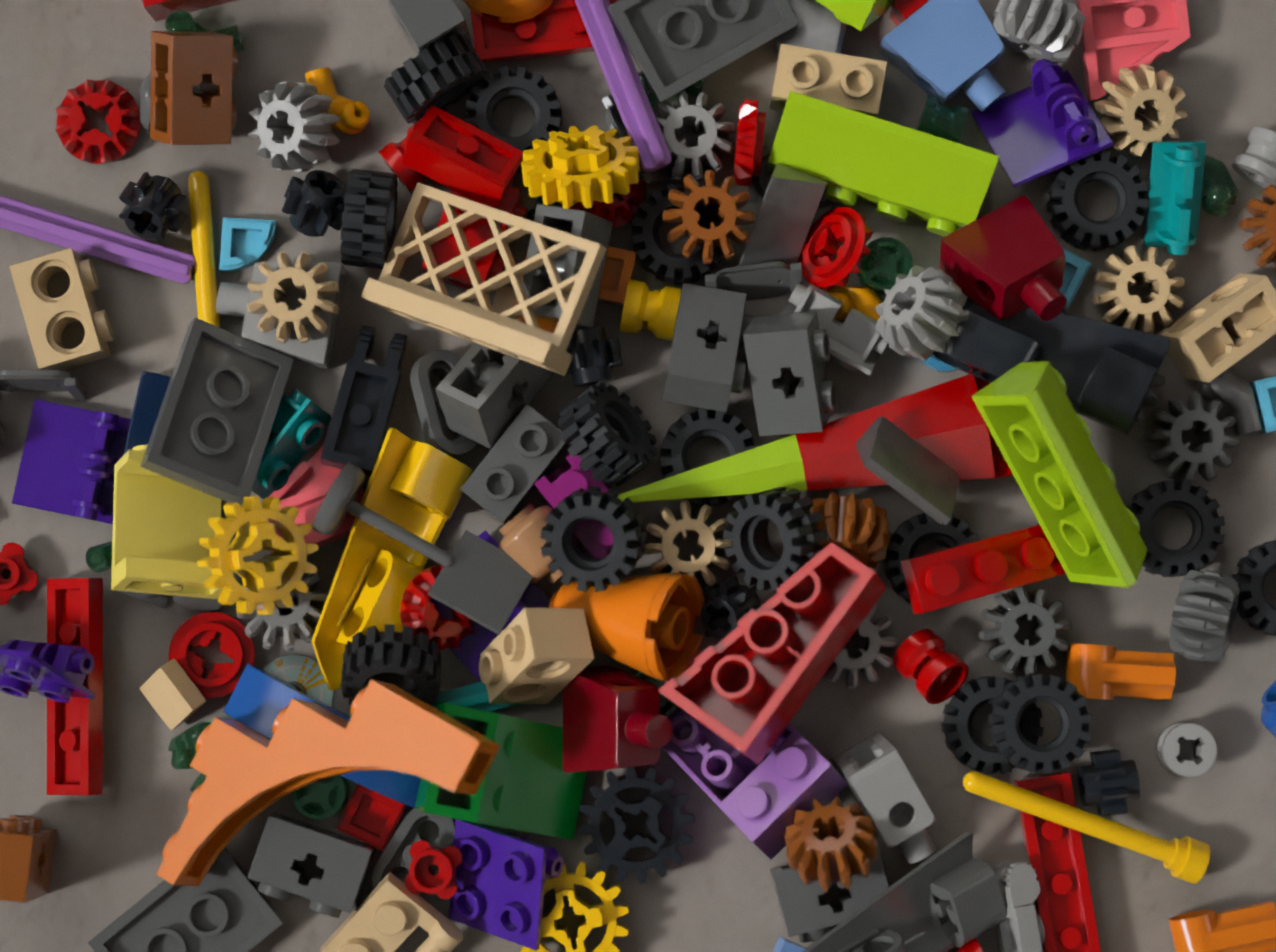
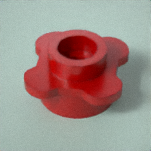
[0,542,39,606]
[405,840,463,899]

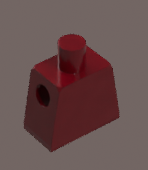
[939,195,1067,321]
[563,665,672,772]

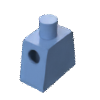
[878,0,1006,113]

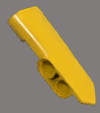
[311,428,473,691]

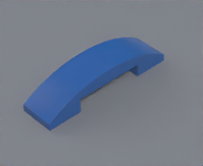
[223,663,421,808]

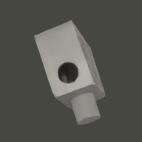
[216,262,347,370]
[832,731,937,864]

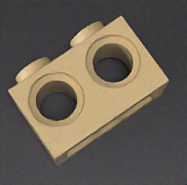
[769,44,887,118]
[9,248,114,371]
[1156,273,1276,383]
[479,608,594,704]

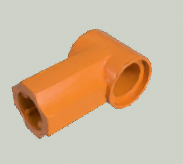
[1066,643,1176,700]
[1168,901,1276,952]

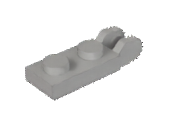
[992,861,1045,952]

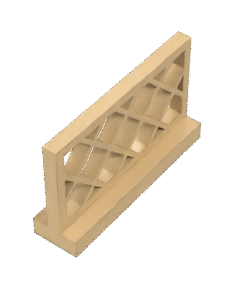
[361,183,607,376]

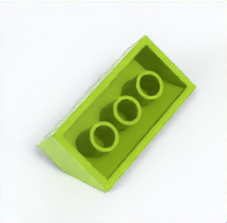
[766,91,999,237]
[971,361,1148,588]

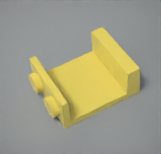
[111,445,233,599]

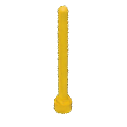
[188,171,220,328]
[963,771,1210,884]

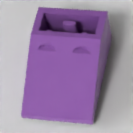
[662,707,848,860]

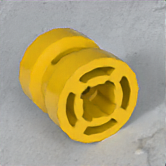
[620,279,682,341]

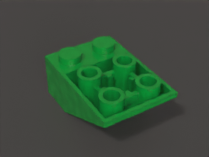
[415,702,587,840]

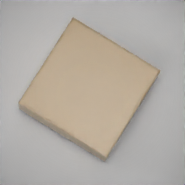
[139,658,206,731]

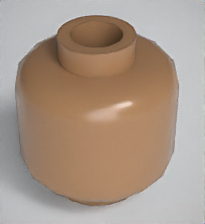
[499,503,578,584]

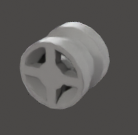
[1232,127,1276,188]
[1155,722,1217,778]

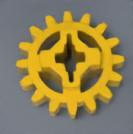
[521,125,640,209]
[197,496,318,615]
[520,861,629,952]

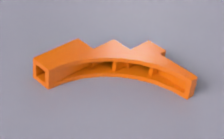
[156,679,501,886]

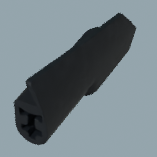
[931,298,1170,436]

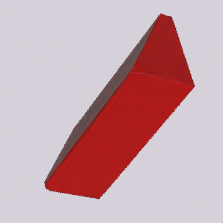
[402,105,523,209]

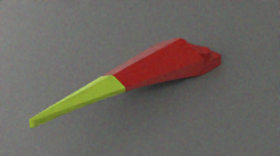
[618,374,1013,502]

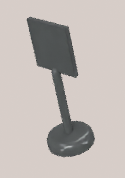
[312,462,533,635]

